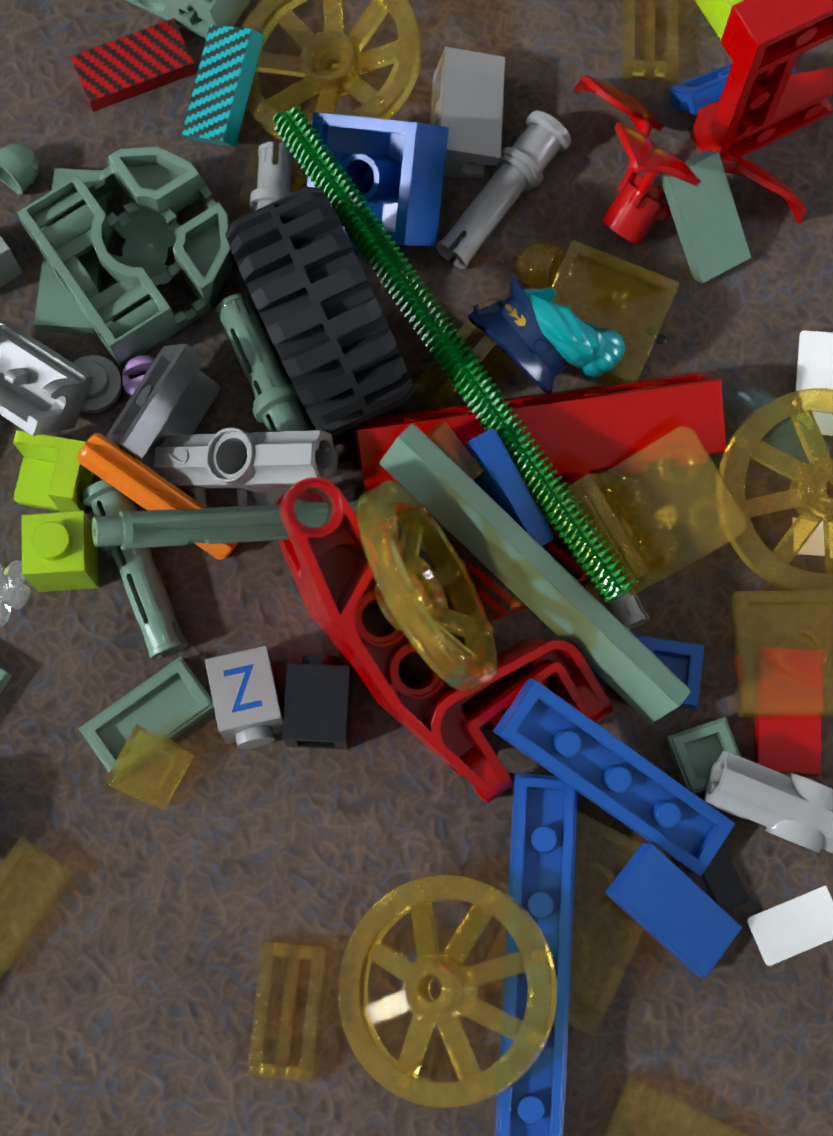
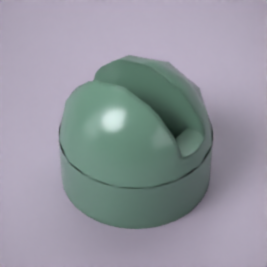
[0,143,40,195]

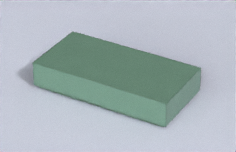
[659,149,751,283]
[78,656,214,780]

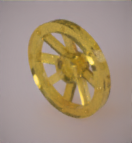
[242,0,422,142]
[717,388,833,595]
[357,481,498,692]
[338,875,557,1108]

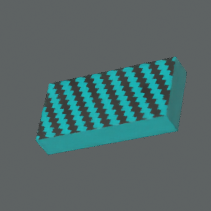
[182,24,264,147]

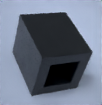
[282,654,352,750]

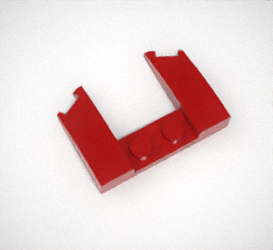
[690,0,833,159]

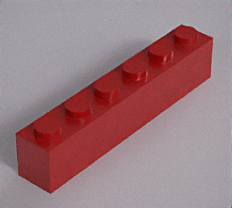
[356,371,727,500]

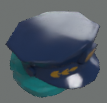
[468,275,626,394]

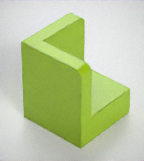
[13,430,94,512]

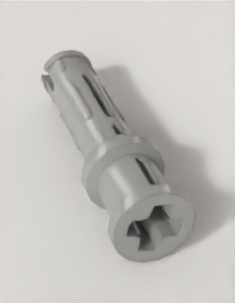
[436,110,572,269]

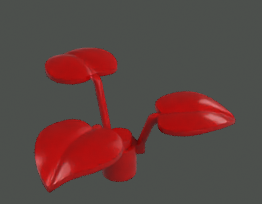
[574,75,807,245]

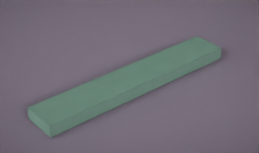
[379,424,691,724]

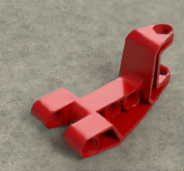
[273,477,613,804]

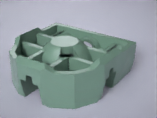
[17,146,233,368]

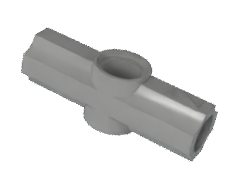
[154,427,338,493]
[704,751,833,853]

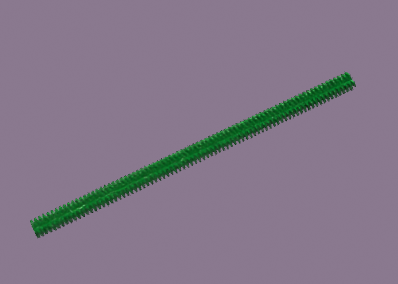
[272,106,635,603]

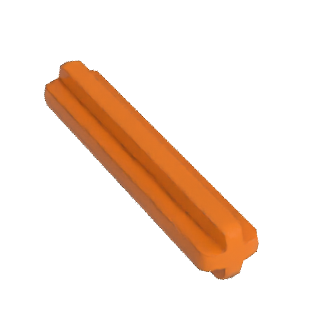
[77,433,238,560]

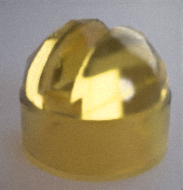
[517,242,564,289]

